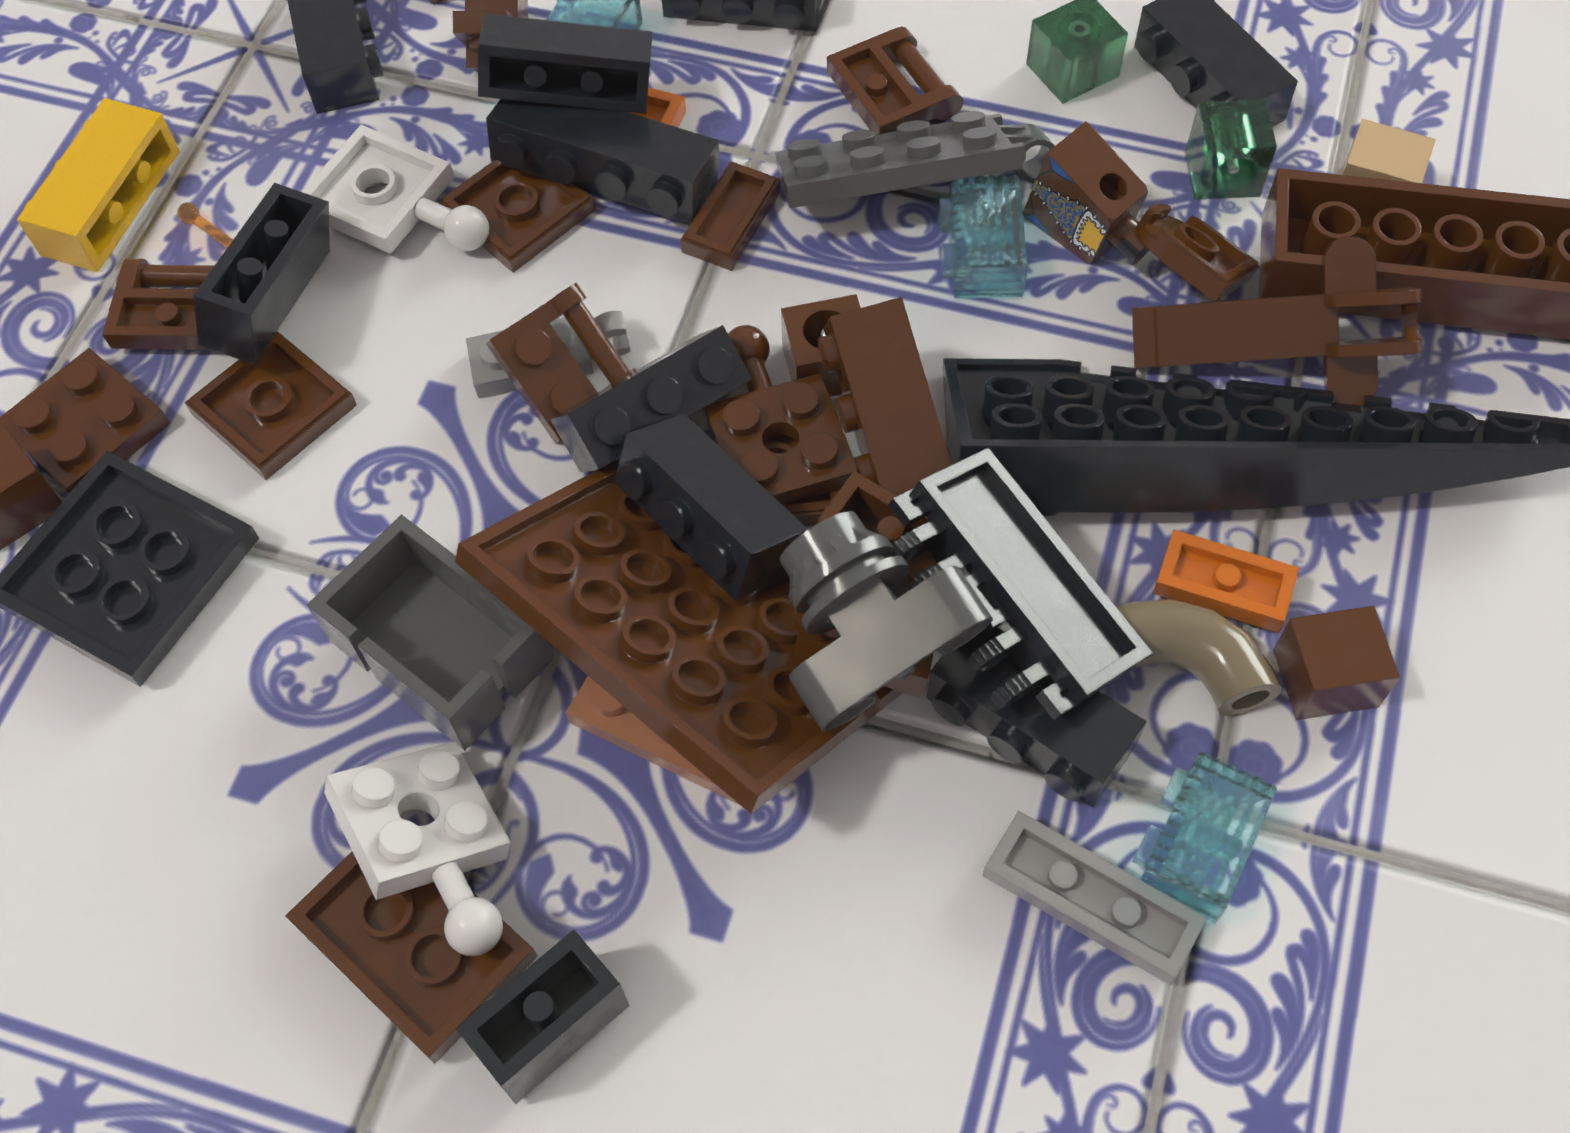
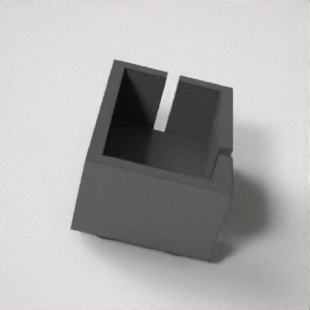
[307,514,555,751]

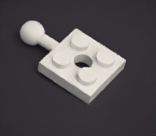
[302,125,489,254]
[324,741,511,956]

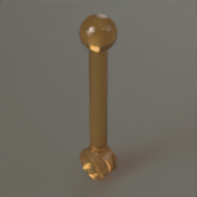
[177,202,233,248]

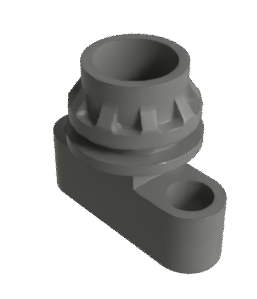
[780,511,993,732]

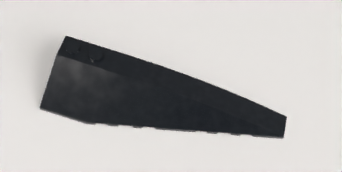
[942,358,1570,516]

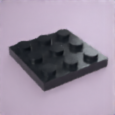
[0,451,259,687]

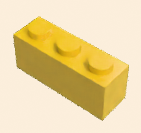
[16,98,180,273]

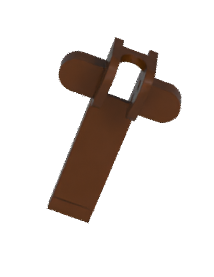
[1132,237,1422,406]

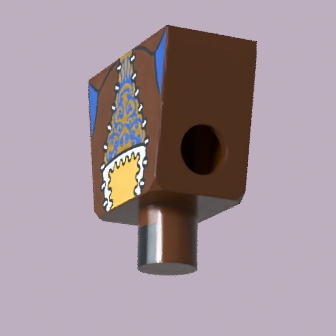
[1022,121,1150,265]

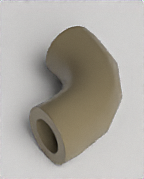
[1116,599,1282,716]

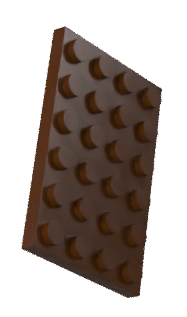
[455,458,904,814]

